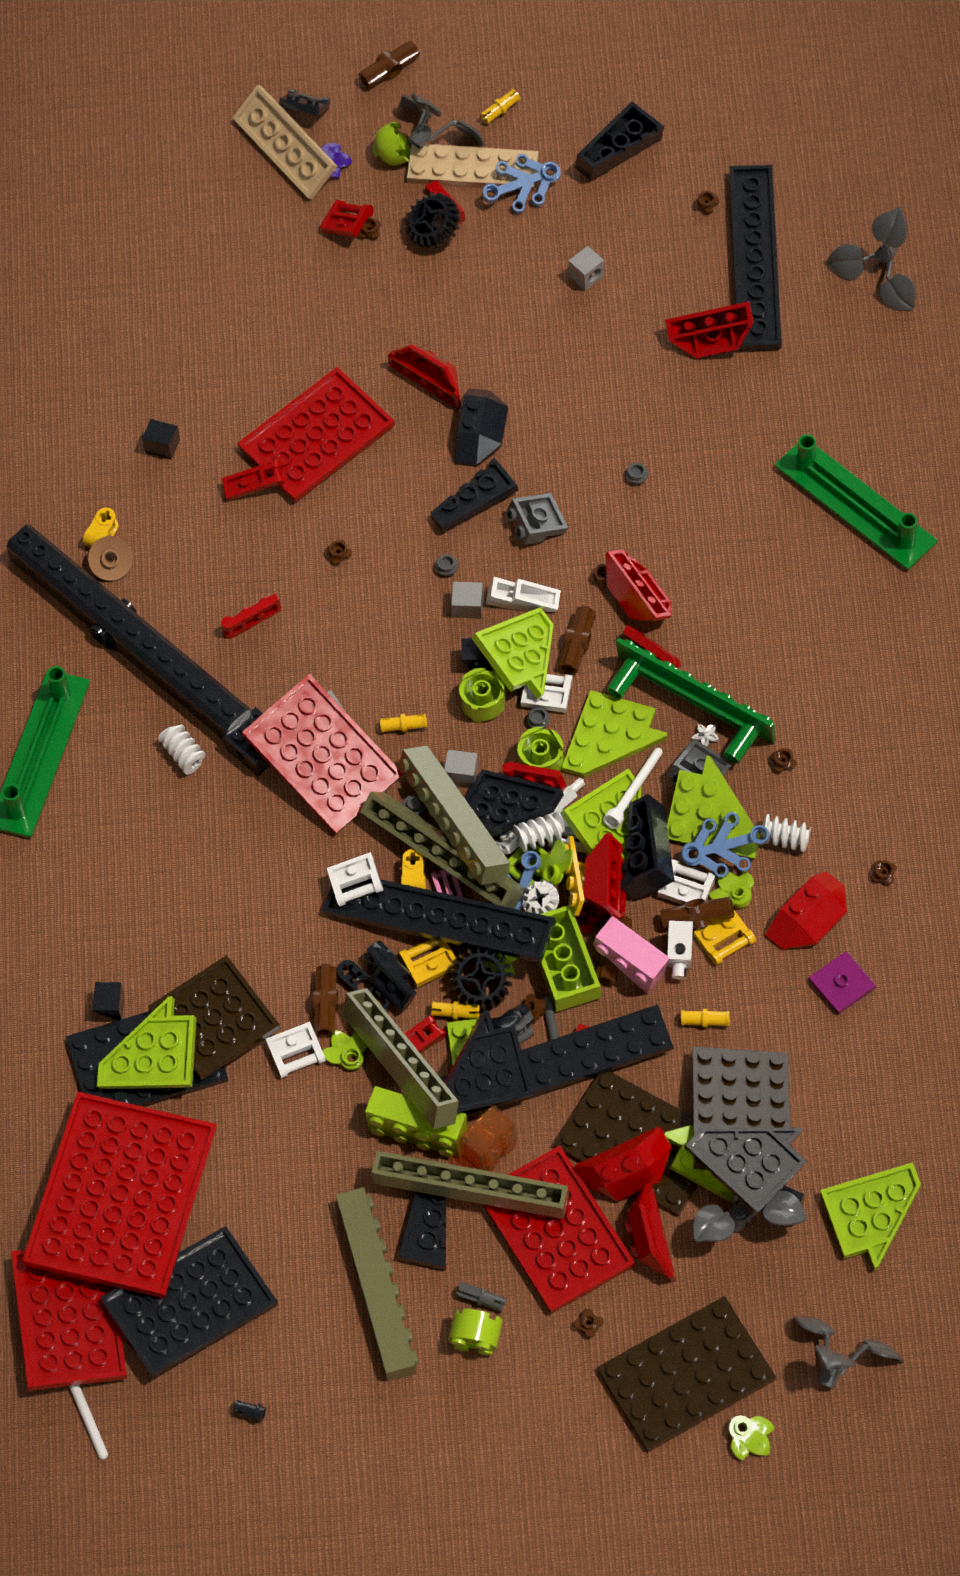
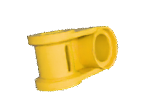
[82,508,119,548]
[401,849,426,889]

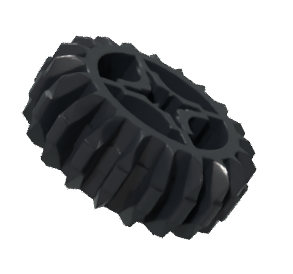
[404,192,462,250]
[449,947,513,1010]

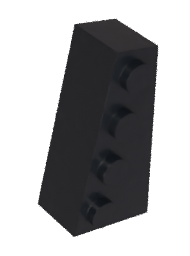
[575,101,664,180]
[620,794,675,900]

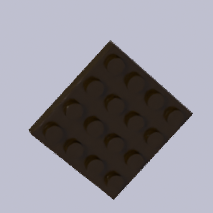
[148,955,281,1080]

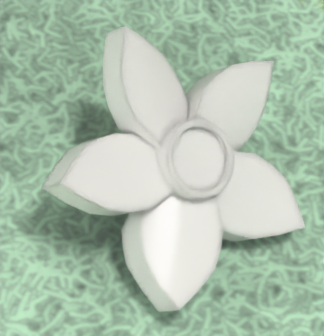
[691,724,719,747]

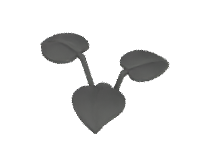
[399,93,484,149]
[827,207,916,310]
[693,1174,807,1243]
[792,1316,904,1388]

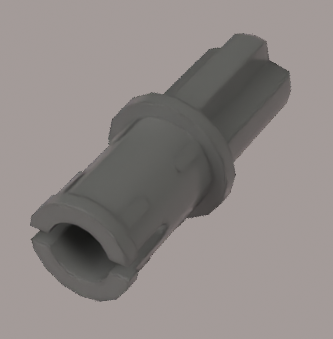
[457,1282,507,1312]

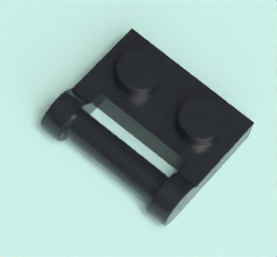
[279,89,331,116]

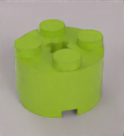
[459,668,506,723]
[517,727,564,771]
[448,1309,503,1356]

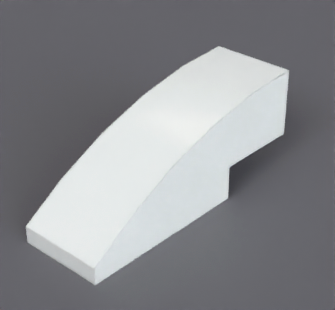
[486,577,561,612]

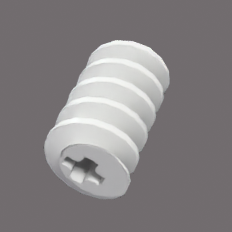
[158,725,206,775]
[513,811,565,852]
[760,814,811,852]

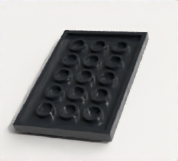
[66,1011,229,1107]
[100,1226,278,1379]

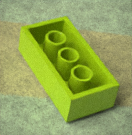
[538,905,601,1012]
[365,1086,468,1158]

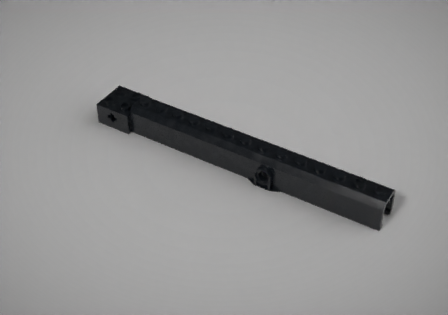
[6,525,270,777]

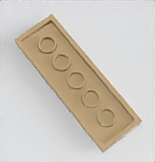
[233,85,338,199]
[407,144,539,191]

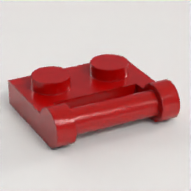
[319,200,374,238]

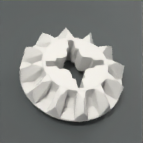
[522,881,559,914]

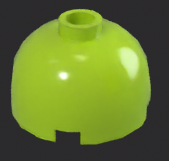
[372,121,410,165]

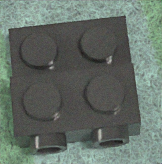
[506,493,568,545]
[668,739,733,785]

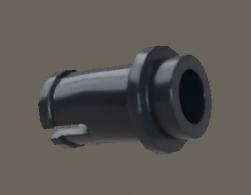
[233,1400,266,1423]

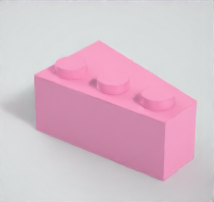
[593,916,670,994]

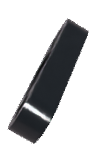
[337,960,392,1012]

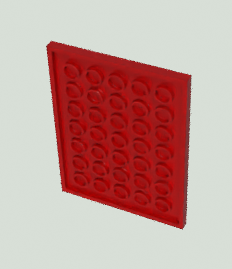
[22,1091,217,1298]

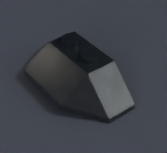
[455,388,509,467]

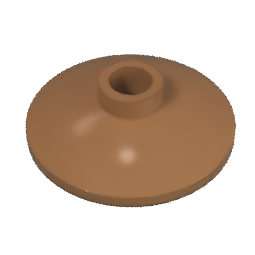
[88,536,133,581]

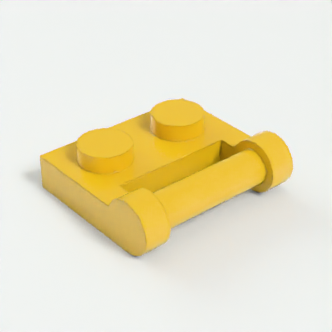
[694,910,757,965]
[398,939,457,988]

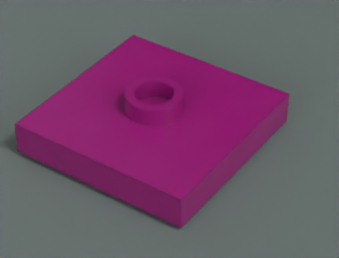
[809,951,876,1015]

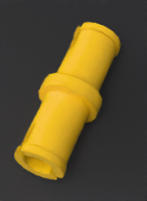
[480,89,521,124]
[380,713,427,733]
[431,1001,480,1020]
[681,1009,730,1028]

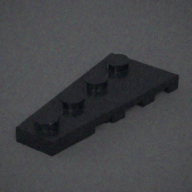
[430,457,518,532]
[398,1192,446,1270]

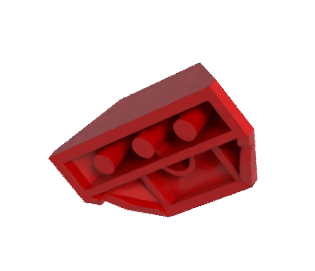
[665,301,754,358]
[388,344,461,409]
[605,549,672,621]
[583,832,626,919]
[765,871,847,951]
[574,1126,671,1201]
[626,1183,677,1282]

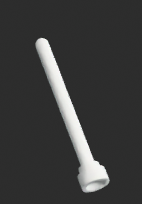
[603,748,663,829]
[69,1385,108,1460]

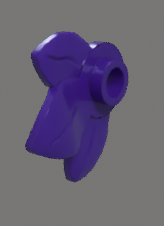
[321,143,352,178]

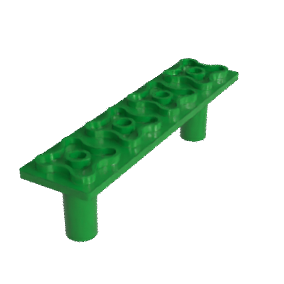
[775,434,937,570]
[607,638,776,764]
[0,666,90,838]

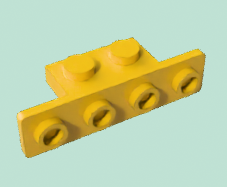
[564,836,588,916]

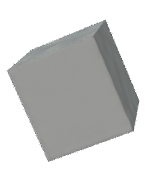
[569,246,604,291]
[451,582,484,619]
[444,750,478,788]

